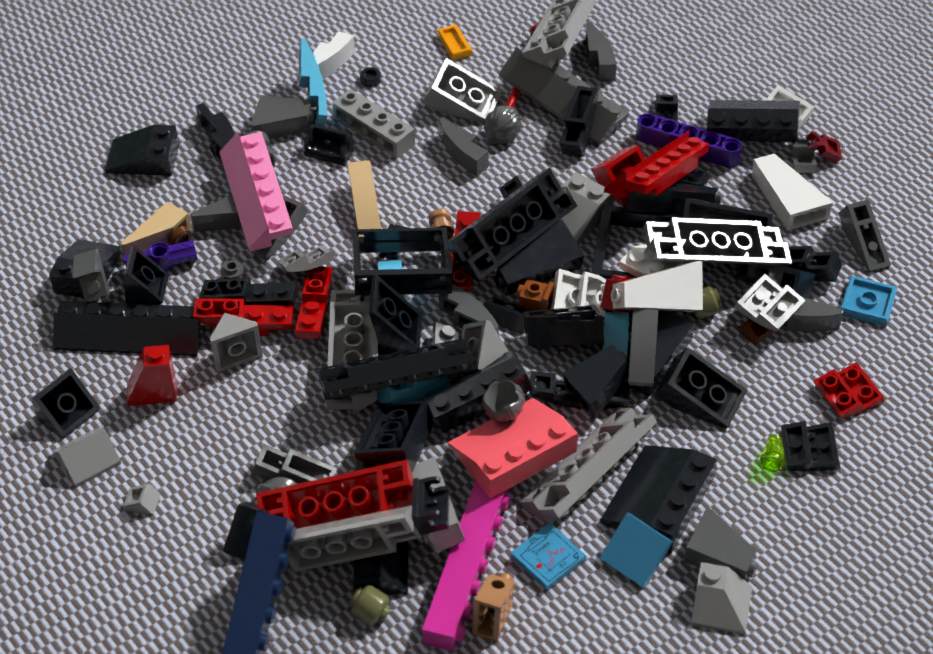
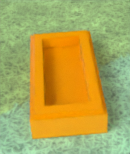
[437,24,472,61]

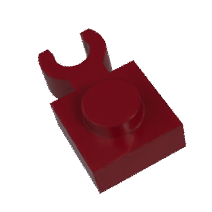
[806,131,843,163]

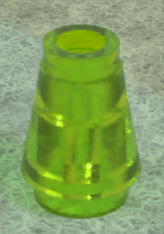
[760,434,786,472]

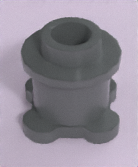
[220,260,244,279]

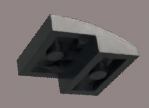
[780,421,841,471]

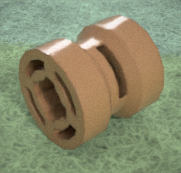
[428,209,454,239]

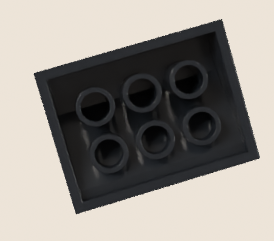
[600,445,717,554]

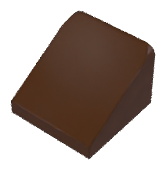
[736,319,774,345]

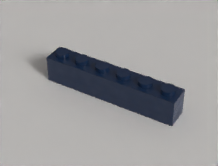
[222,512,296,654]

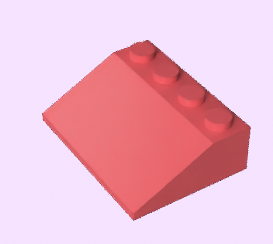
[448,398,578,499]

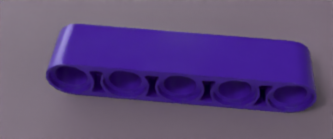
[636,113,742,168]

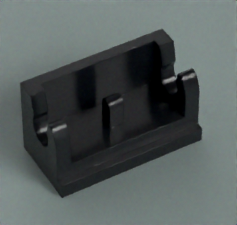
[304,124,354,166]
[412,476,449,535]

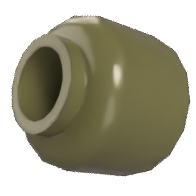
[688,284,722,319]
[349,585,391,626]

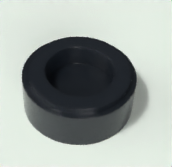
[360,67,382,87]

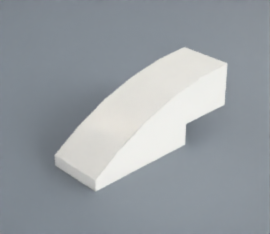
[313,31,355,78]

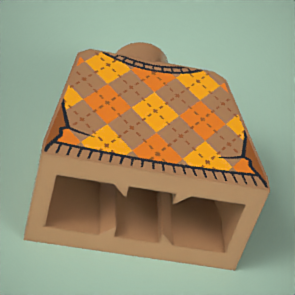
[472,573,515,642]

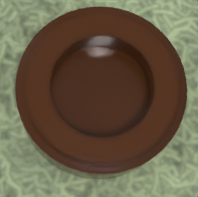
[168,226,192,245]

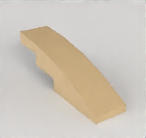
[348,160,381,237]

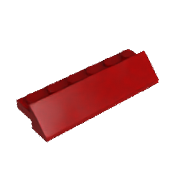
[604,130,709,198]
[256,460,413,529]

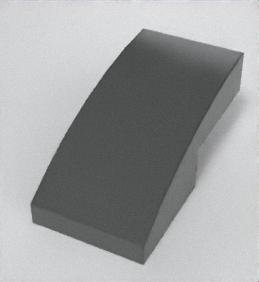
[790,138,817,173]

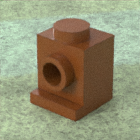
[516,279,554,311]

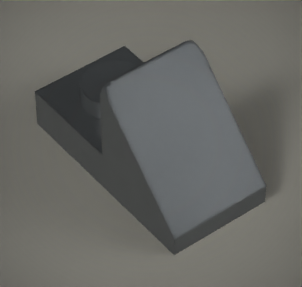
[72,249,111,302]

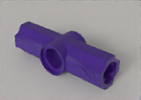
[124,240,198,272]

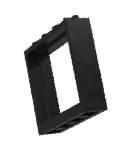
[592,205,685,279]
[352,227,452,296]

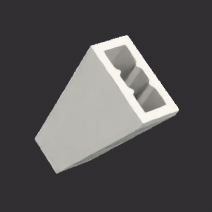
[752,154,832,231]
[611,261,703,312]

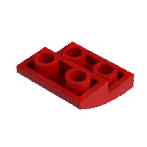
[813,362,885,418]

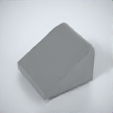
[122,483,160,515]

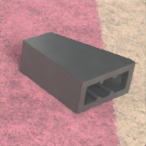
[250,95,316,139]
[684,507,758,581]

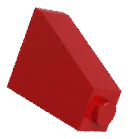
[127,345,177,406]

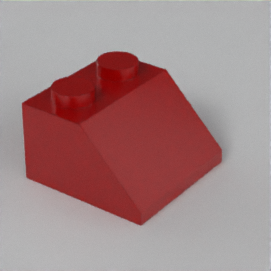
[591,145,645,207]

